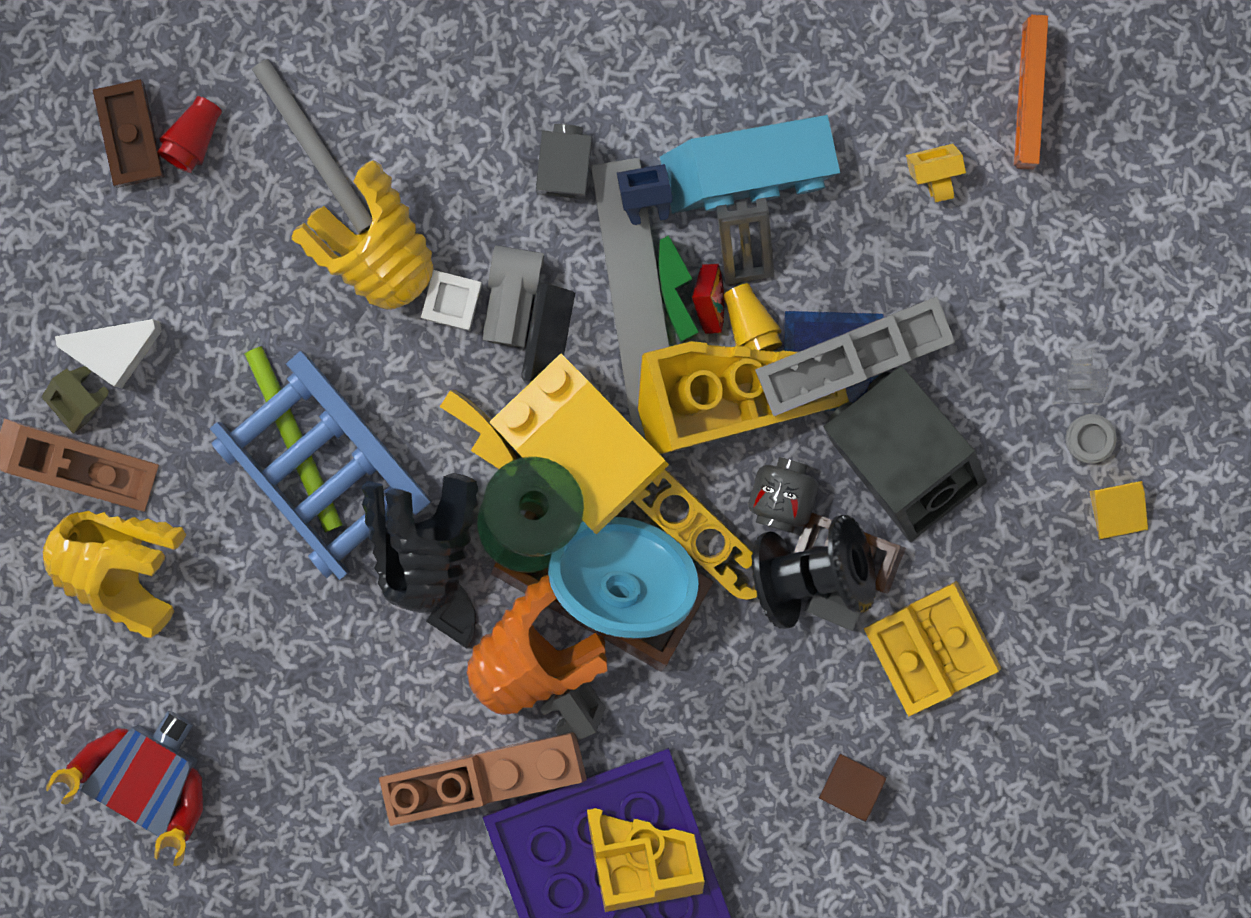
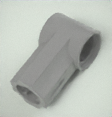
[483,245,544,348]

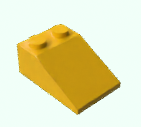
[489,354,669,535]

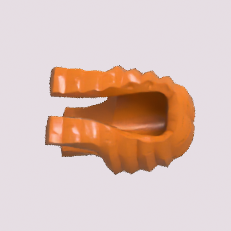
[467,574,608,715]

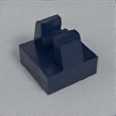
[616,164,673,225]

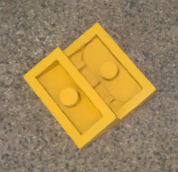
[864,581,1001,717]

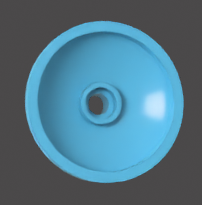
[548,517,698,638]

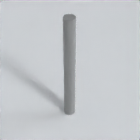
[252,59,373,234]

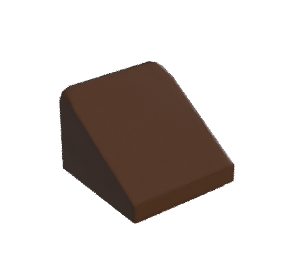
[819,754,887,822]

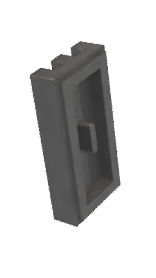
[716,198,775,284]

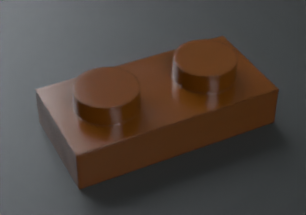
[93,79,165,188]

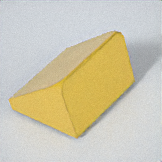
[1089,481,1148,539]

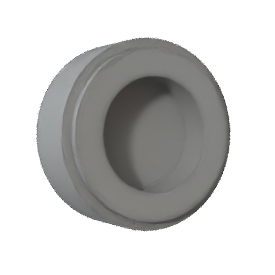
[1065,414,1116,464]

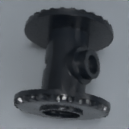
[751,515,876,629]

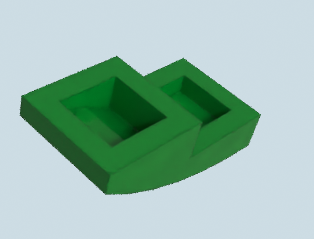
[658,235,699,344]

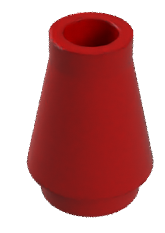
[157,96,222,173]

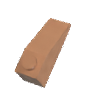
[0,418,159,512]

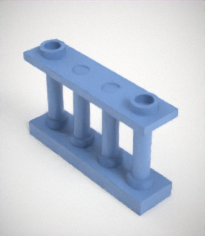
[209,351,432,580]

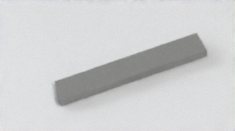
[591,158,685,452]

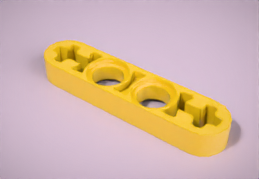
[632,469,757,600]

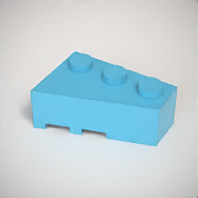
[660,115,840,214]

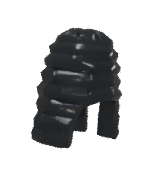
[362,473,478,613]

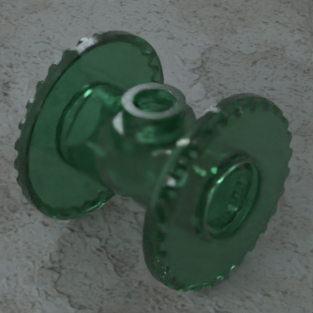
[477,457,584,573]

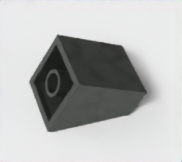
[823,365,987,543]

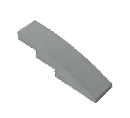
[755,297,955,416]

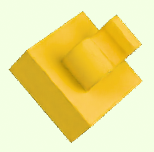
[906,144,966,203]

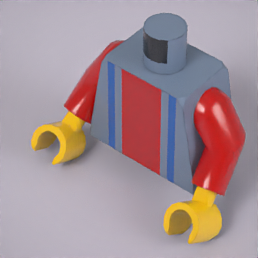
[46,711,203,866]

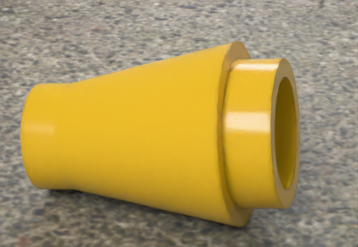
[723,283,782,351]

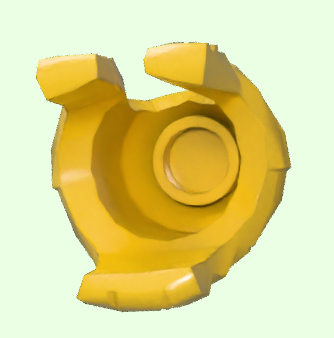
[291,160,433,310]
[43,511,187,638]

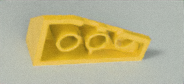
[638,341,849,454]

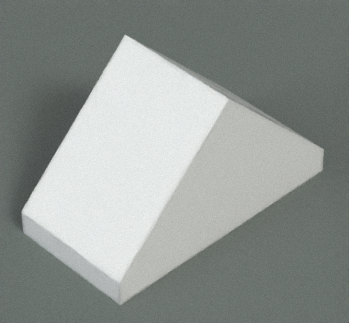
[55,319,162,388]

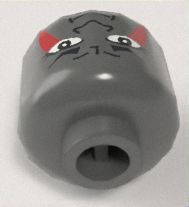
[748,457,819,533]

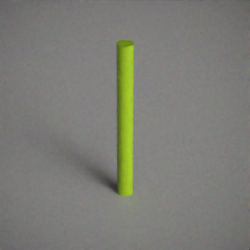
[244,346,343,533]

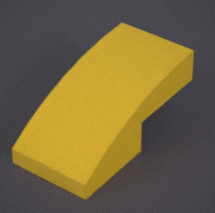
[440,390,522,478]

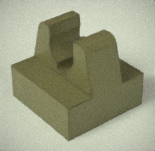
[41,366,109,434]

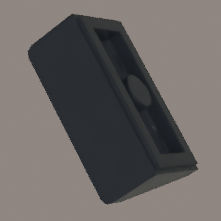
[521,282,575,383]

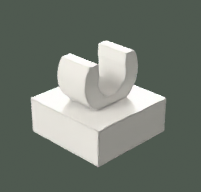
[421,270,482,331]

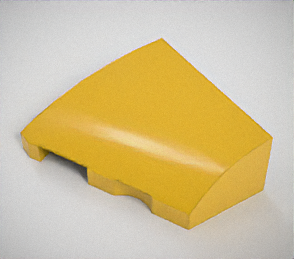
[587,808,705,912]

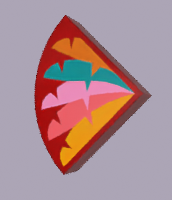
[692,263,724,334]

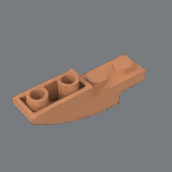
[379,732,587,826]

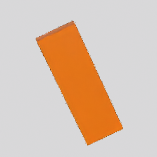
[1014,14,1048,169]

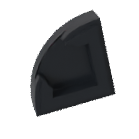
[426,585,476,649]

